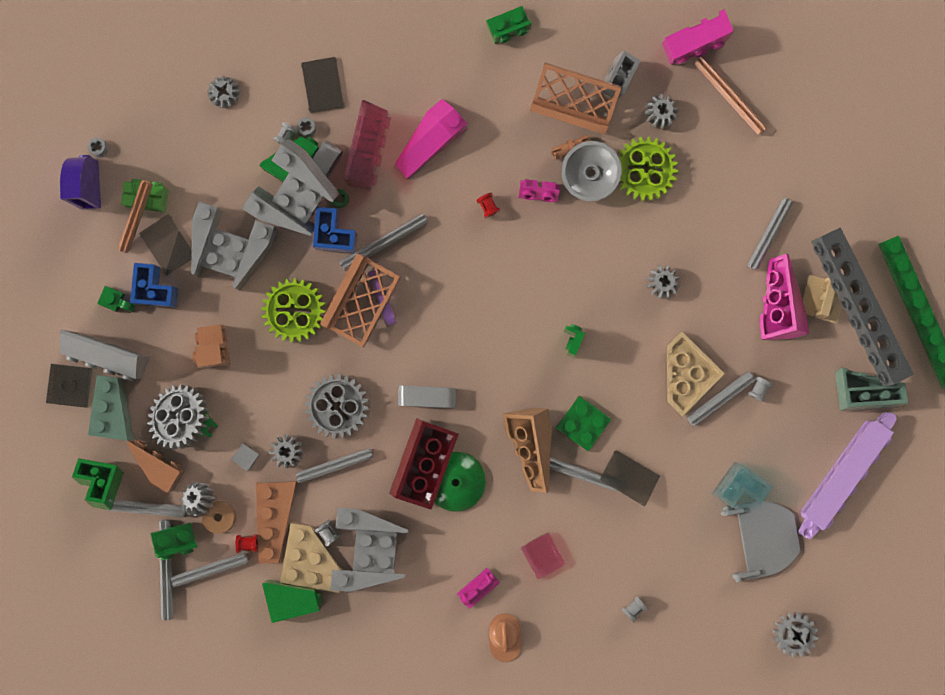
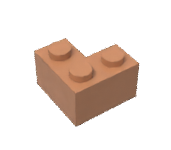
[193,324,230,368]

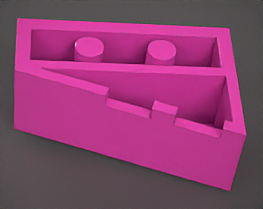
[662,9,733,65]

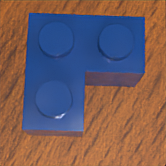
[313,207,357,253]
[130,263,178,308]

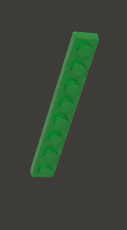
[878,235,945,389]

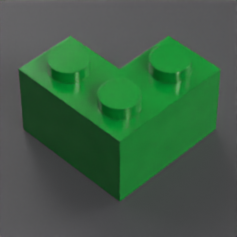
[72,458,124,510]

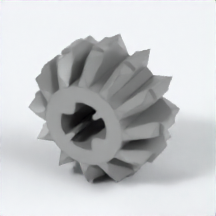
[644,94,679,129]
[647,265,681,299]
[269,434,304,469]
[180,482,216,517]

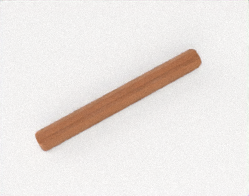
[695,56,767,135]

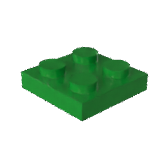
[556,396,611,451]

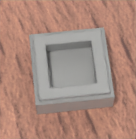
[231,443,260,471]

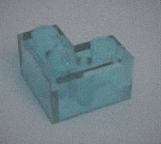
[712,462,773,508]

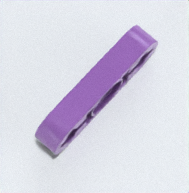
[368,270,397,326]

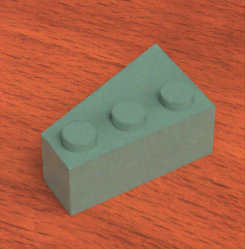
[835,367,908,411]
[88,375,135,441]

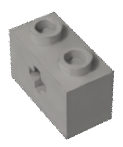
[600,51,641,98]

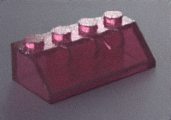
[344,100,391,191]

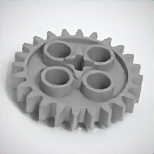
[304,374,370,439]
[147,384,209,450]

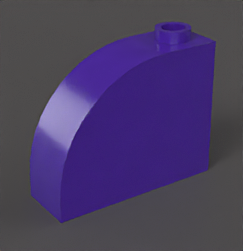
[60,155,101,209]

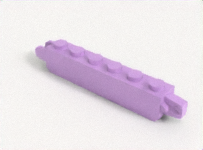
[798,412,897,540]

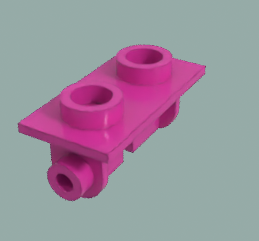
[518,179,560,202]
[457,568,500,609]

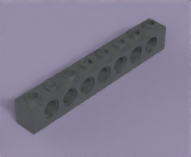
[811,227,914,387]

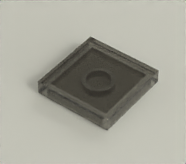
[46,364,93,408]

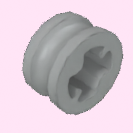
[297,117,316,137]
[88,138,108,157]

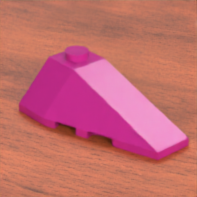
[395,99,467,179]
[759,254,810,340]

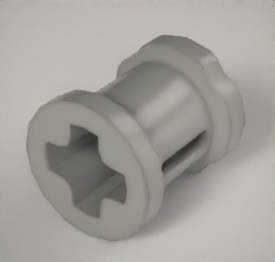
[273,122,298,145]
[748,377,773,403]
[314,520,341,546]
[622,596,648,623]

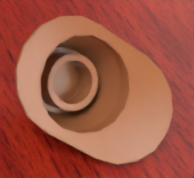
[489,613,521,662]

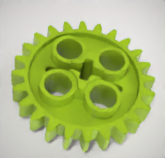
[618,136,678,202]
[261,278,326,343]

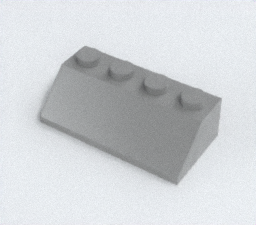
[60,329,149,382]

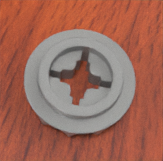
[207,76,239,108]

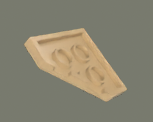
[667,332,725,416]
[280,522,342,593]

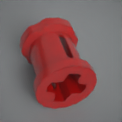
[476,192,501,218]
[235,534,258,553]

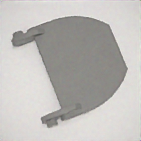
[721,501,801,582]

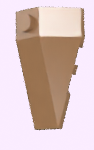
[503,408,552,493]

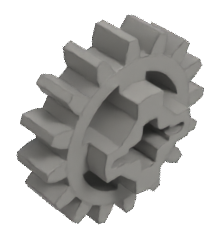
[772,612,818,657]

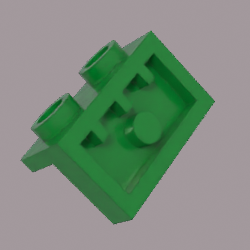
[486,6,532,44]
[564,324,585,358]
[150,522,198,560]

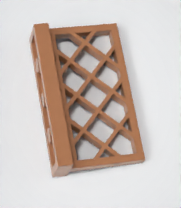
[530,62,622,135]
[320,254,401,347]

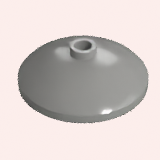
[561,141,622,201]

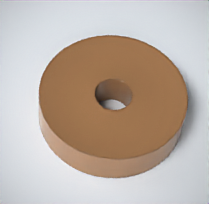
[202,501,236,534]

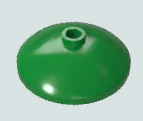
[434,451,486,512]

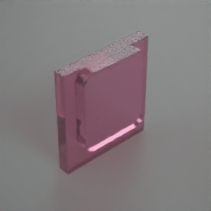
[520,532,566,579]

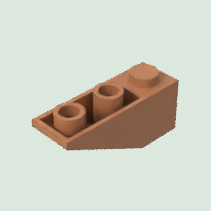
[127,439,185,493]

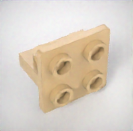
[802,275,842,323]

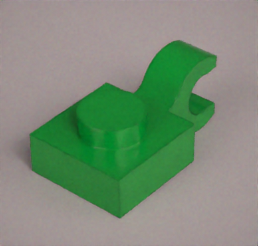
[97,286,135,312]

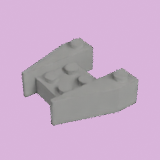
[242,138,339,236]
[191,201,278,291]
[330,508,408,592]

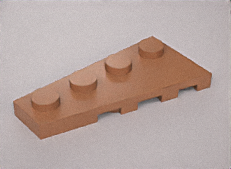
[256,481,297,564]

